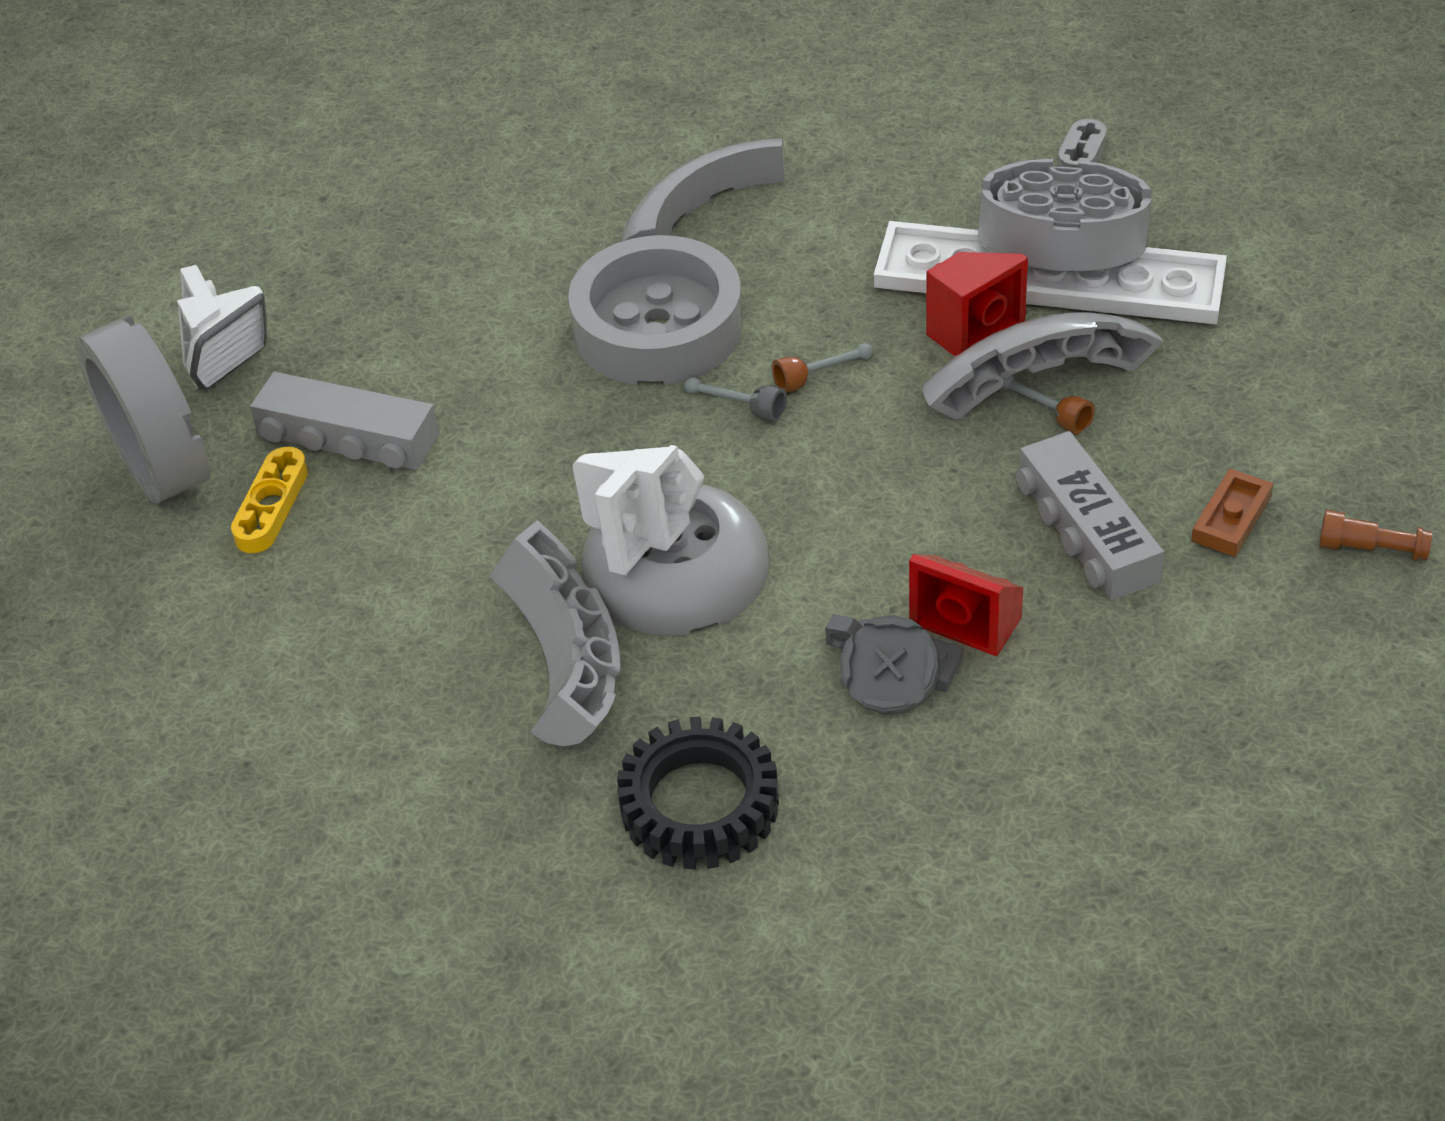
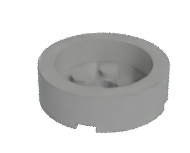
[978,159,1152,271]
[568,235,743,385]
[75,315,210,504]

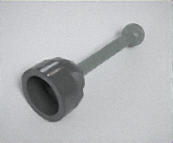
[684,377,787,423]

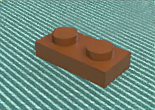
[1191,468,1274,557]

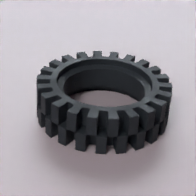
[617,717,779,870]

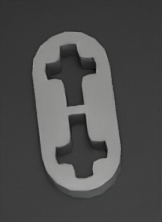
[1058,119,1107,168]

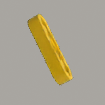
[231,447,308,553]

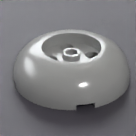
[581,483,769,636]

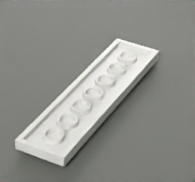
[874,221,1227,325]

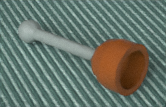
[772,343,874,393]
[1001,375,1095,435]

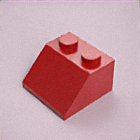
[926,252,1028,356]
[909,554,1023,657]

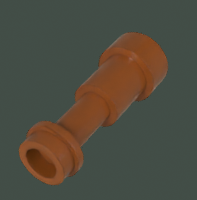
[1319,509,1432,561]

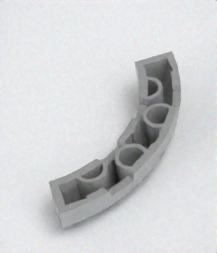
[620,138,784,242]
[922,313,1164,420]
[489,520,621,747]

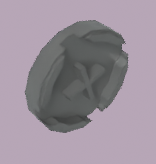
[840,615,940,715]

